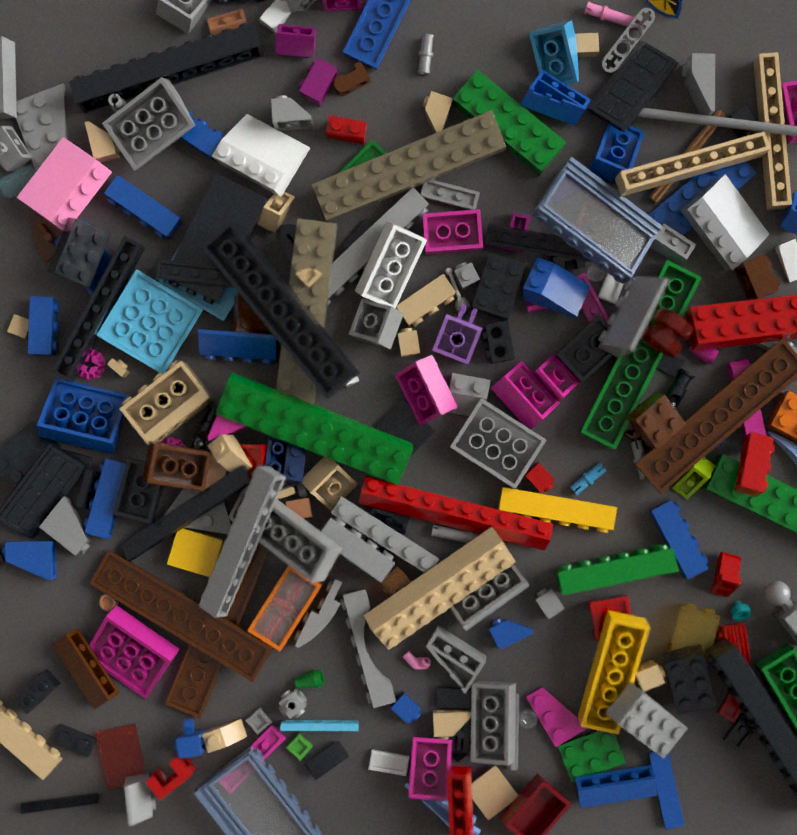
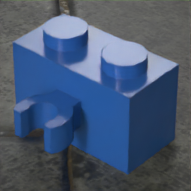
[174,718,206,759]

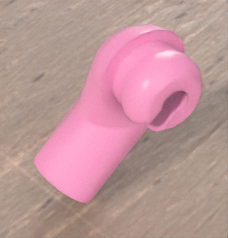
[402,651,431,670]

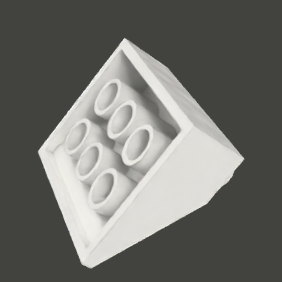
[212,114,310,197]

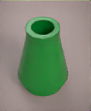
[295,669,325,689]

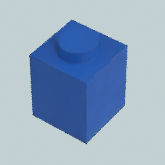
[391,691,421,724]

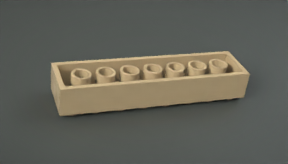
[363,527,516,650]

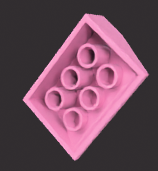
[16,137,112,232]

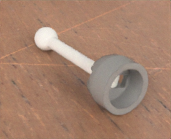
[445,268,471,313]

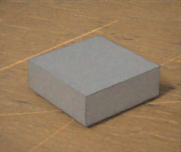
[245,707,273,735]

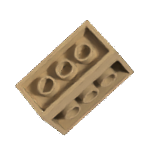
[120,361,215,446]

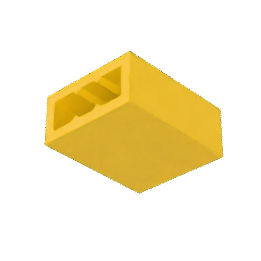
[167,528,225,577]

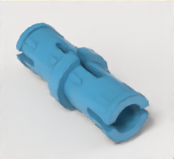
[569,462,607,496]

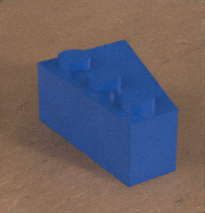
[520,70,591,126]

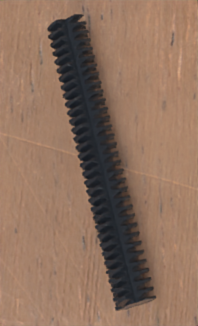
[21,793,99,814]

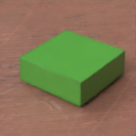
[286,732,313,761]

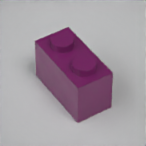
[276,24,316,58]
[298,58,338,107]

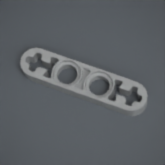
[601,8,655,73]

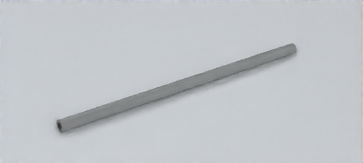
[637,108,797,136]

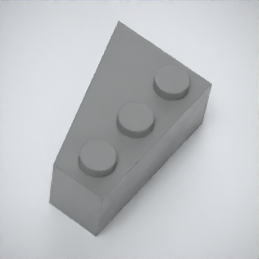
[426,625,487,693]

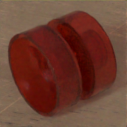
[641,307,694,358]

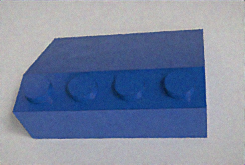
[36,377,130,454]

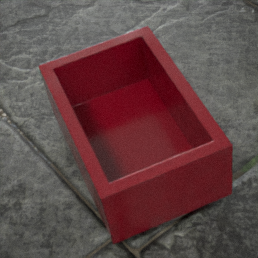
[500,773,572,835]

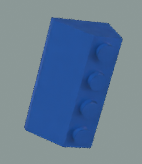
[198,329,279,364]

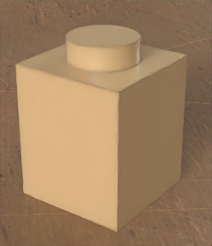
[575,33,599,58]
[398,328,420,357]

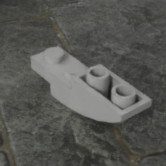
[294,578,343,648]

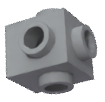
[278,688,307,719]

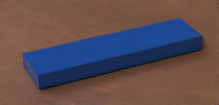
[648,751,685,829]

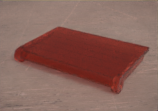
[96,723,146,790]

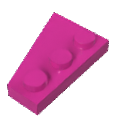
[526,686,587,747]

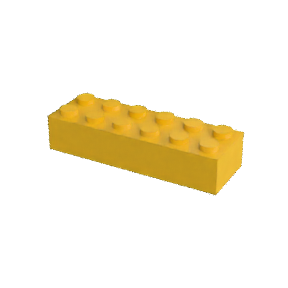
[578,610,650,735]

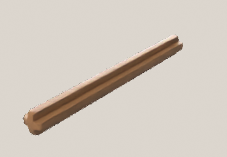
[649,110,726,203]

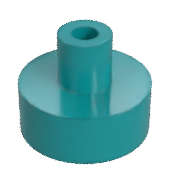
[730,600,751,621]

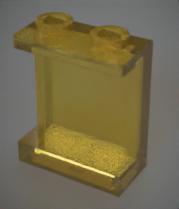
[667,602,720,661]

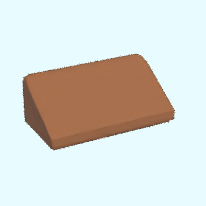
[207,9,247,36]

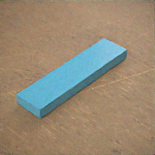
[280,720,359,731]

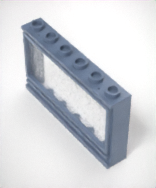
[531,157,663,284]
[194,745,322,835]

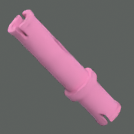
[584,1,642,31]

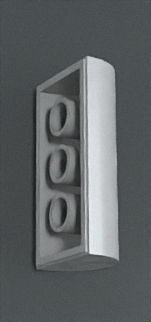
[450,564,529,631]

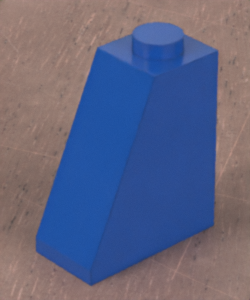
[2,540,57,580]

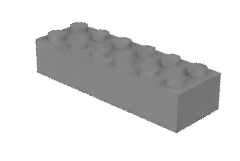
[228,486,342,582]

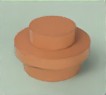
[99,593,119,612]

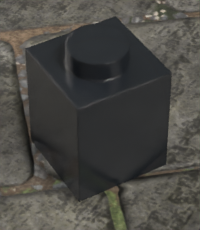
[728,105,756,138]

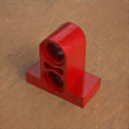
[710,551,742,597]

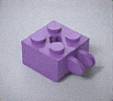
[432,304,483,364]

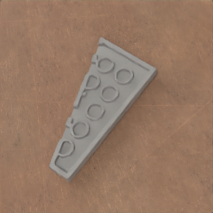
[16,83,67,172]

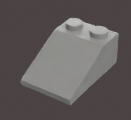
[156,0,212,34]
[681,53,715,116]

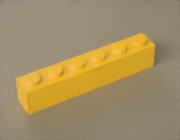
[498,487,617,533]

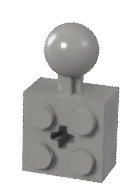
[765,581,797,643]

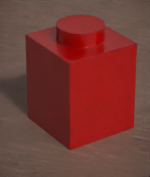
[524,463,555,493]

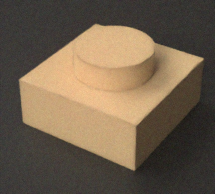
[107,358,130,378]

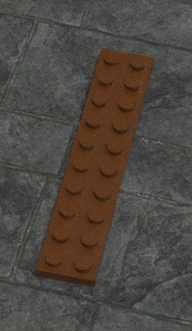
[635,338,797,494]
[165,542,270,719]
[89,550,273,682]

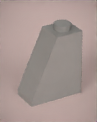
[40,496,92,556]

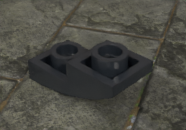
[305,740,350,781]

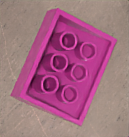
[89,605,180,699]

